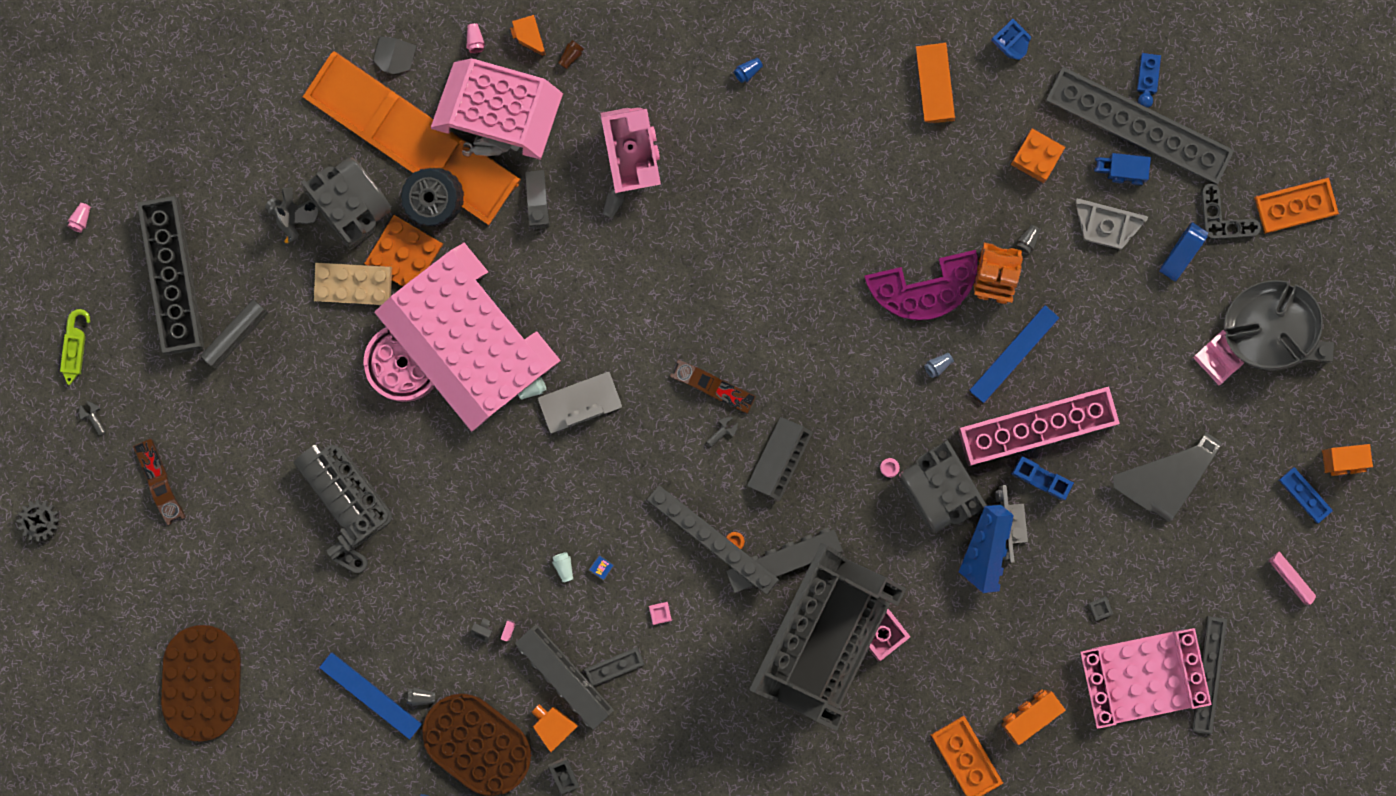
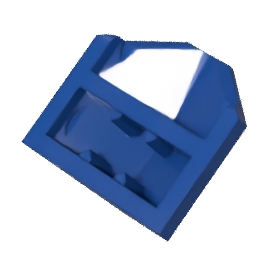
[991,19,1031,60]

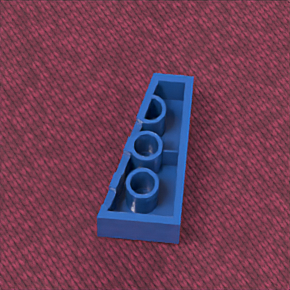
[959,505,1014,593]

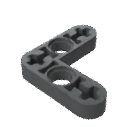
[1201,183,1261,239]

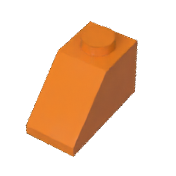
[510,15,546,56]

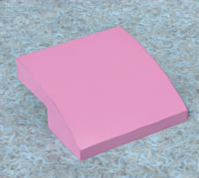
[1193,330,1244,385]

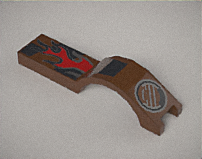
[670,360,756,414]
[133,439,186,525]

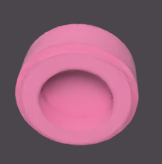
[880,458,900,478]

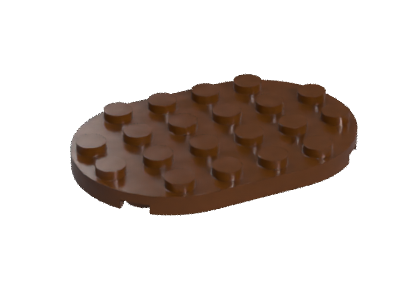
[161,625,241,741]
[422,694,531,796]

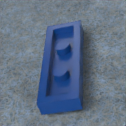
[1279,467,1333,524]

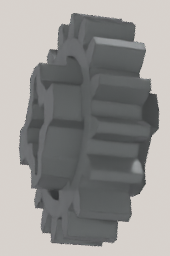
[17,500,61,542]

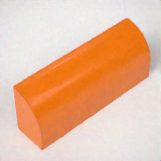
[916,43,955,123]

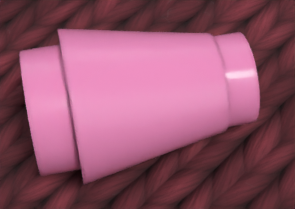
[466,24,485,53]
[67,203,91,232]

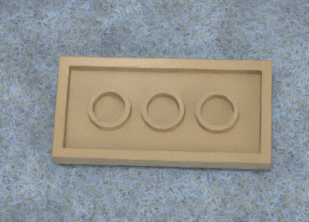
[314,263,392,305]

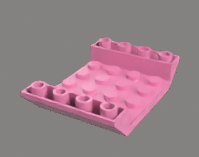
[431,58,563,160]
[1080,628,1212,729]

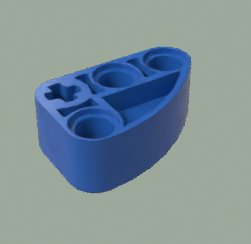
[1159,222,1208,282]

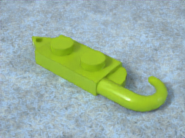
[60,309,90,385]

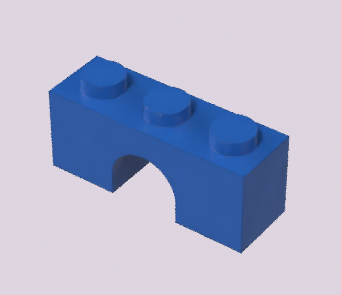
[1011,456,1074,501]

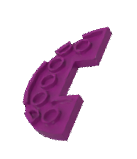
[864,250,978,320]

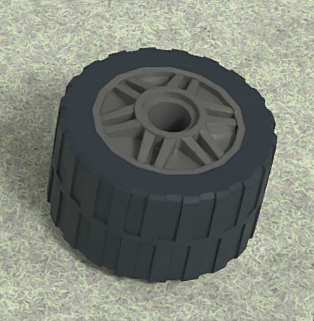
[401,168,464,226]

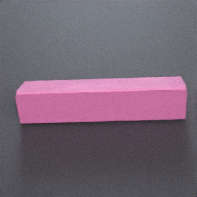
[1269,552,1316,605]

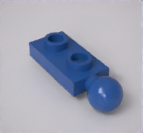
[1137,53,1161,108]

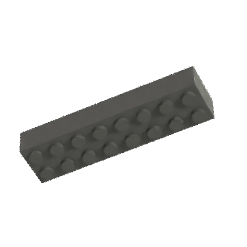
[137,196,205,355]

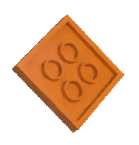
[364,215,443,287]

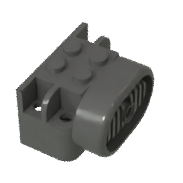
[301,156,391,250]
[899,440,987,533]

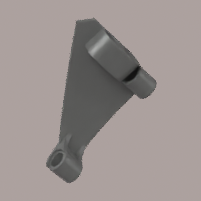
[1113,432,1222,522]

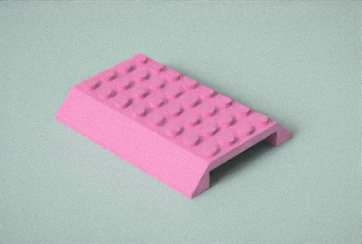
[374,243,561,432]

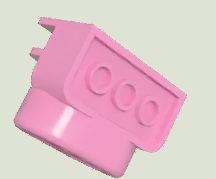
[601,108,661,193]

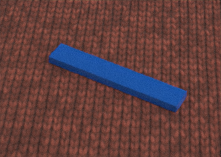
[969,305,1059,403]
[319,652,422,739]

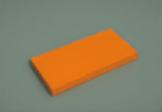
[1254,178,1339,234]
[931,716,1003,796]

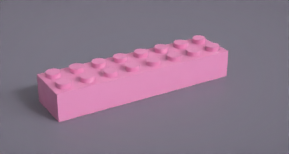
[958,387,1120,466]

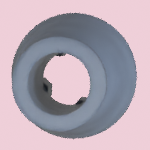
[924,352,954,378]

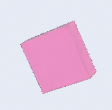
[649,602,672,625]
[501,621,515,641]

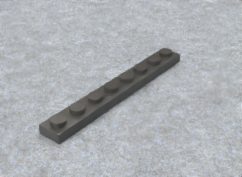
[647,485,779,595]

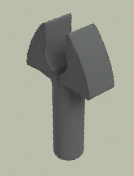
[79,401,106,435]
[706,417,738,447]

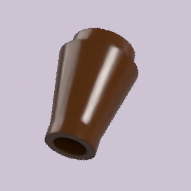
[558,40,584,69]

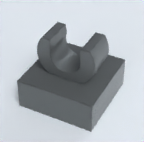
[470,618,492,643]

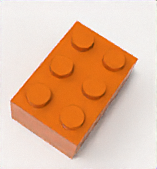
[1001,689,1066,745]

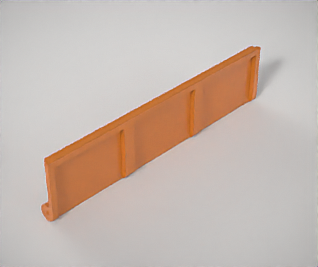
[303,51,521,225]

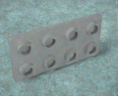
[538,372,622,433]
[995,485,1028,563]

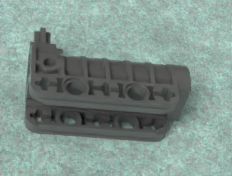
[293,445,392,560]

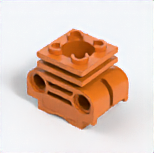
[974,242,1023,304]

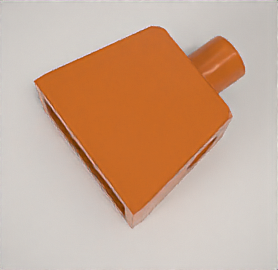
[531,704,579,752]

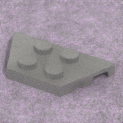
[1075,198,1148,250]

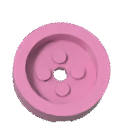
[364,328,435,402]

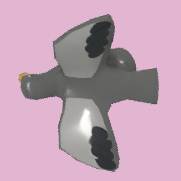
[265,187,318,243]

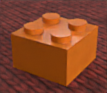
[1011,128,1065,183]
[1322,444,1373,476]

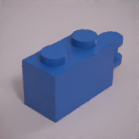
[1094,153,1151,185]

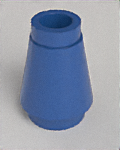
[734,57,763,83]

